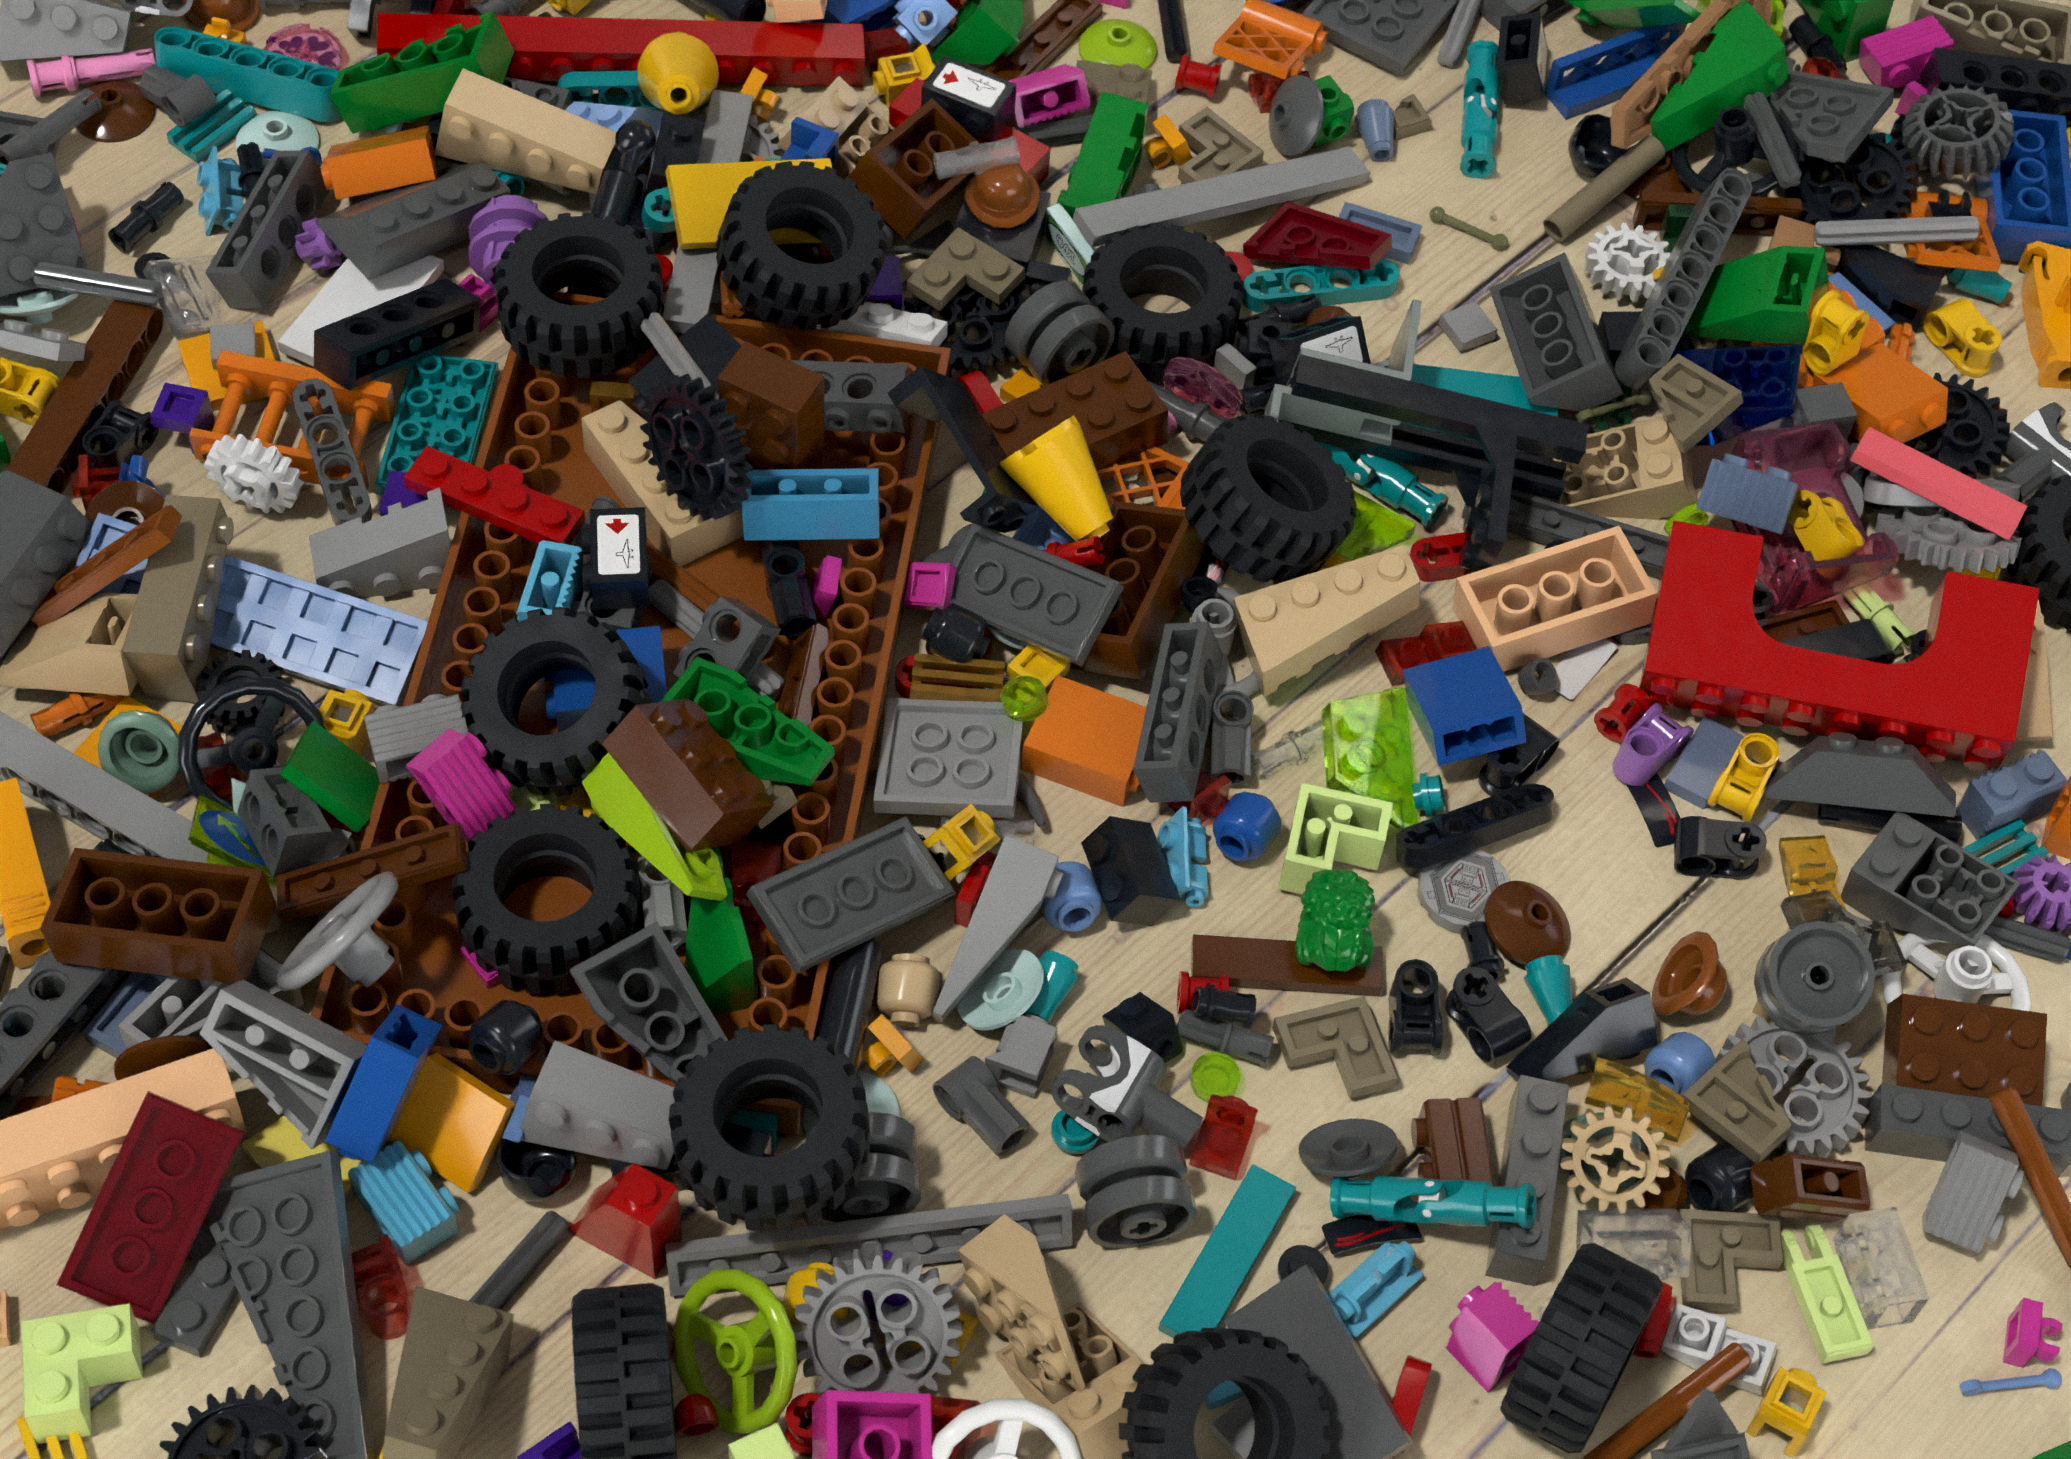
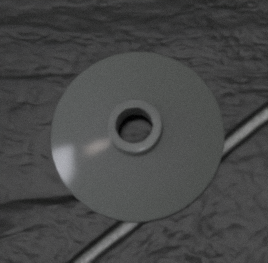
[1269,75,1324,156]
[1299,1119,1398,1178]

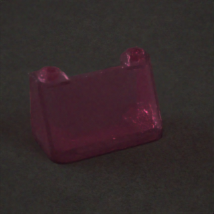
[1730,422,1899,614]

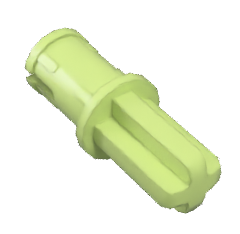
[1842,577,1916,655]

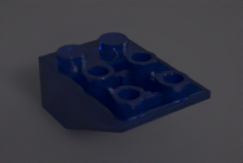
[1673,345,1803,446]

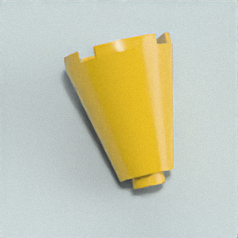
[637,32,719,114]
[1000,415,1113,542]

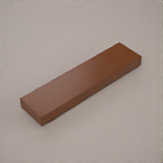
[30,505,182,628]

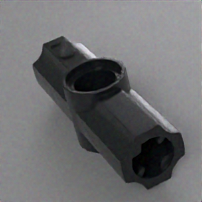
[757,540,817,641]

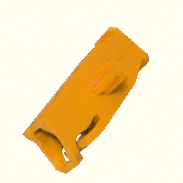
[2018,241,2071,389]
[0,777,51,968]

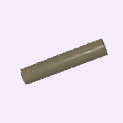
[1543,135,1665,242]

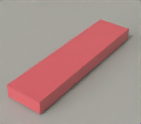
[1850,427,2027,540]

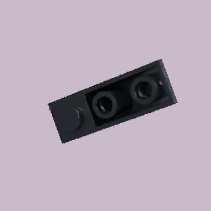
[1822,244,1944,334]
[1506,978,1658,1082]

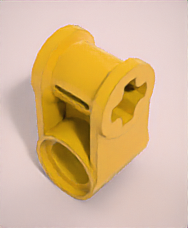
[1803,290,1870,375]
[1923,298,2002,378]
[0,356,62,425]
[1788,490,1864,575]
[1707,733,1780,822]

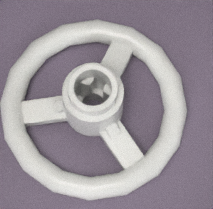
[1881,932,2032,1011]
[932,1399,1082,1459]

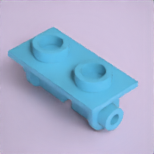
[197,146,243,236]
[1157,806,1209,907]
[1328,1241,1424,1340]

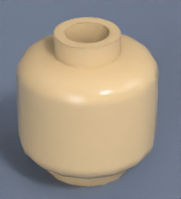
[875,953,941,1027]

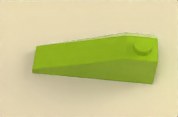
[582,753,728,901]

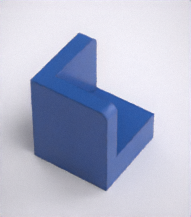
[780,117,839,169]

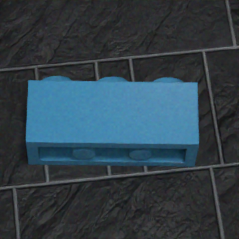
[741,468,880,540]

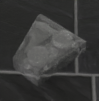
[143,255,222,340]

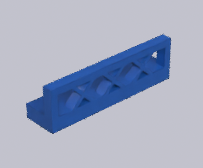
[1544,23,1687,120]

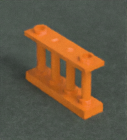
[189,350,396,491]

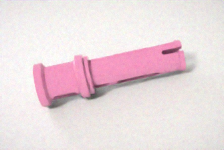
[26,48,155,97]

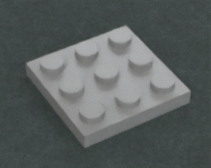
[873,698,1025,818]

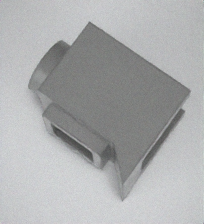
[985,1015,1057,1099]

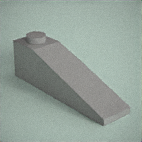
[933,835,1064,1023]

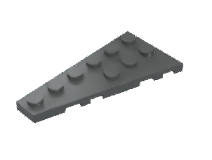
[207,1151,376,1459]

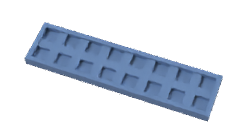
[73,513,428,707]

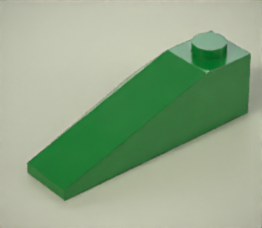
[930,0,1024,64]
[1568,0,1701,29]
[1650,1,1789,152]
[660,657,835,786]
[685,847,754,1016]

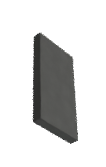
[951,523,1124,667]
[746,816,956,974]
[1224,1264,1414,1459]

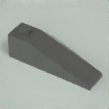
[569,922,728,1085]

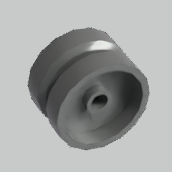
[1005,280,1115,387]
[1754,921,1876,1036]
[806,1112,921,1222]
[1075,1135,1197,1248]

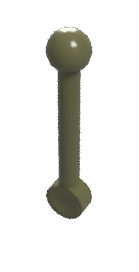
[1429,206,1508,251]
[1575,389,1652,422]

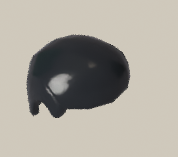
[1568,114,1628,177]
[496,1139,577,1202]

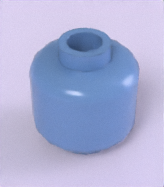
[1041,861,1103,932]
[1644,1032,1716,1104]

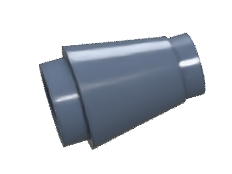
[1355,99,1394,161]

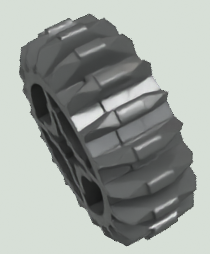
[1902,84,2014,180]

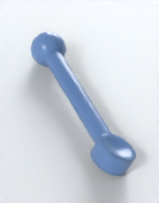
[1959,1368,2062,1397]

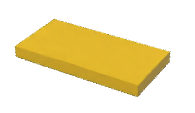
[665,158,832,250]

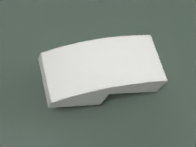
[1662,1304,1776,1395]

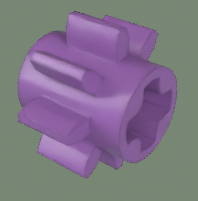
[295,217,343,270]

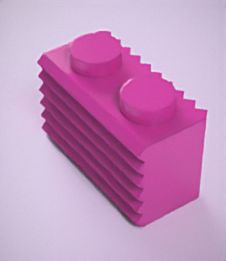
[1859,15,1954,88]
[1008,64,1090,129]
[406,728,517,841]
[1445,1282,1538,1392]

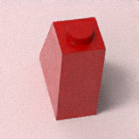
[568,1163,682,1279]

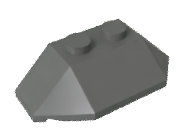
[1765,732,1956,817]

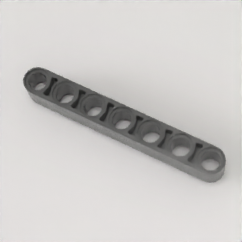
[1615,168,1752,389]

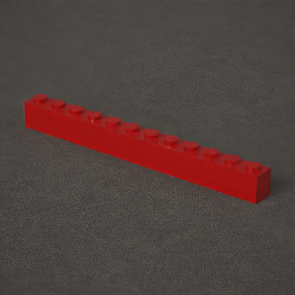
[376,13,865,87]

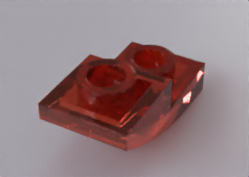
[1375,621,1477,686]

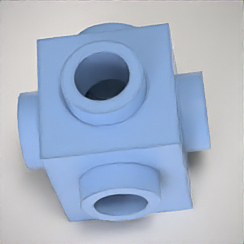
[892,0,958,47]

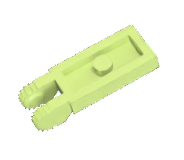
[1780,1224,1874,1364]

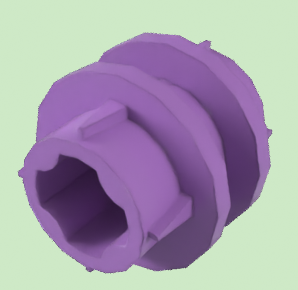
[468,195,550,291]

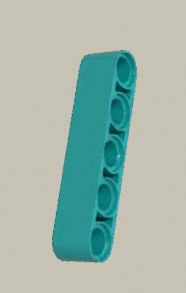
[154,26,342,122]

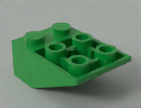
[1686,246,1829,345]

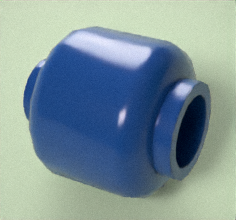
[1213,792,1282,861]

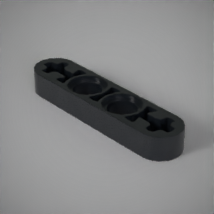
[1396,784,1554,868]

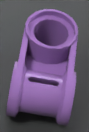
[1613,703,1694,786]

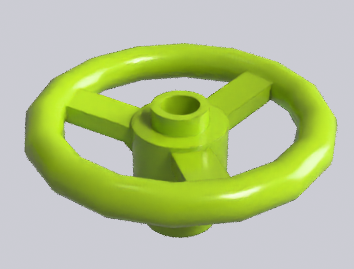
[673,1269,798,1434]

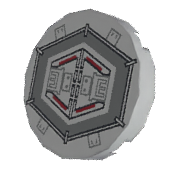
[1417,849,1510,934]

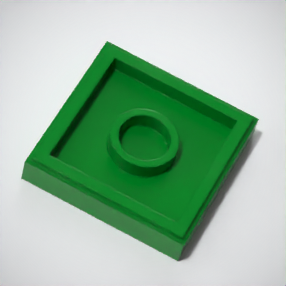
[280,721,380,833]

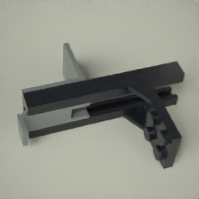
[1264,299,1588,575]

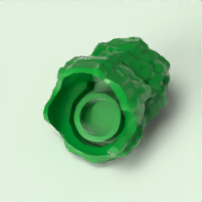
[1295,869,1375,972]

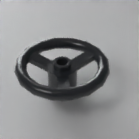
[1671,106,1801,196]
[178,676,327,818]

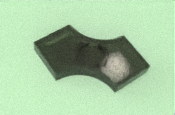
[1780,890,1907,976]

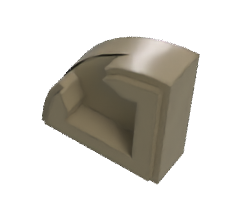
[1394,94,1432,140]

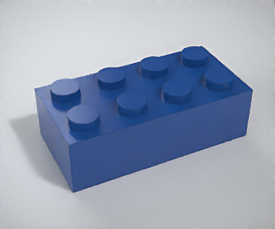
[1975,109,2071,264]

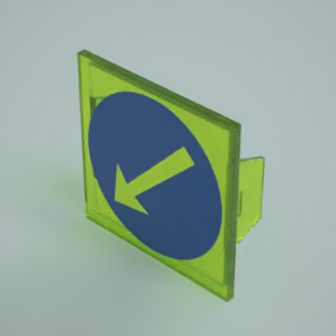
[188,795,277,884]

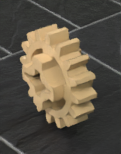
[1561,1102,1670,1214]

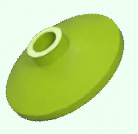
[1079,19,1157,70]

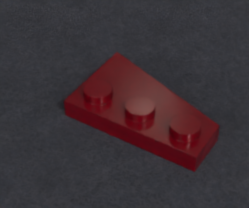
[1243,201,1392,270]

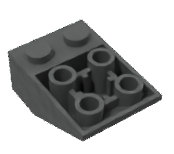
[1839,811,2021,946]

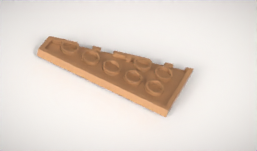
[1610,0,1771,149]

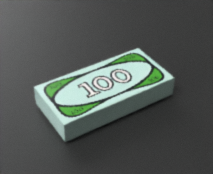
[1044,203,1096,287]

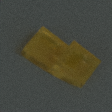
[1778,835,1848,923]
[1585,1057,1690,1142]

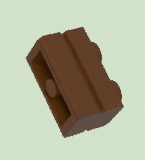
[1411,1097,1495,1186]
[1750,1153,1870,1222]

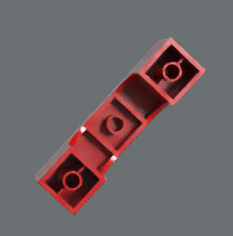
[1639,520,2040,771]

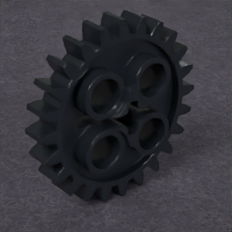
[1785,132,1920,225]
[904,284,1030,378]
[1903,373,2010,479]
[640,374,753,521]
[159,1385,327,1459]

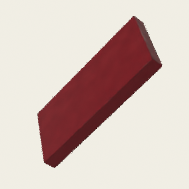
[57,1091,245,1324]

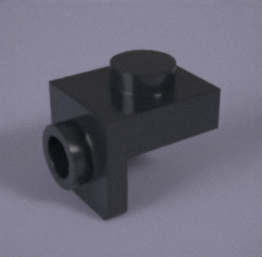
[1102,992,1183,1063]

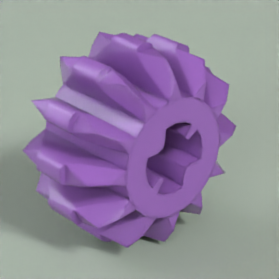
[2012,854,2071,934]

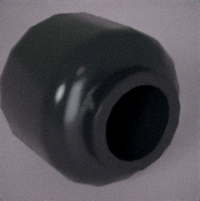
[921,603,991,664]
[468,1000,544,1075]
[1685,1143,1755,1212]

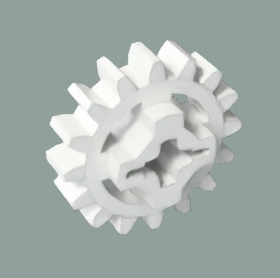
[1584,223,1671,303]
[204,434,304,514]

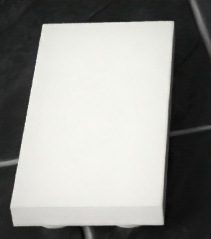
[278,255,445,366]

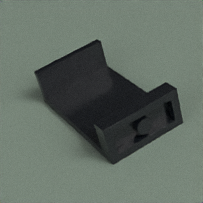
[888,366,1038,533]

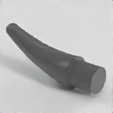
[1016,773,1046,827]

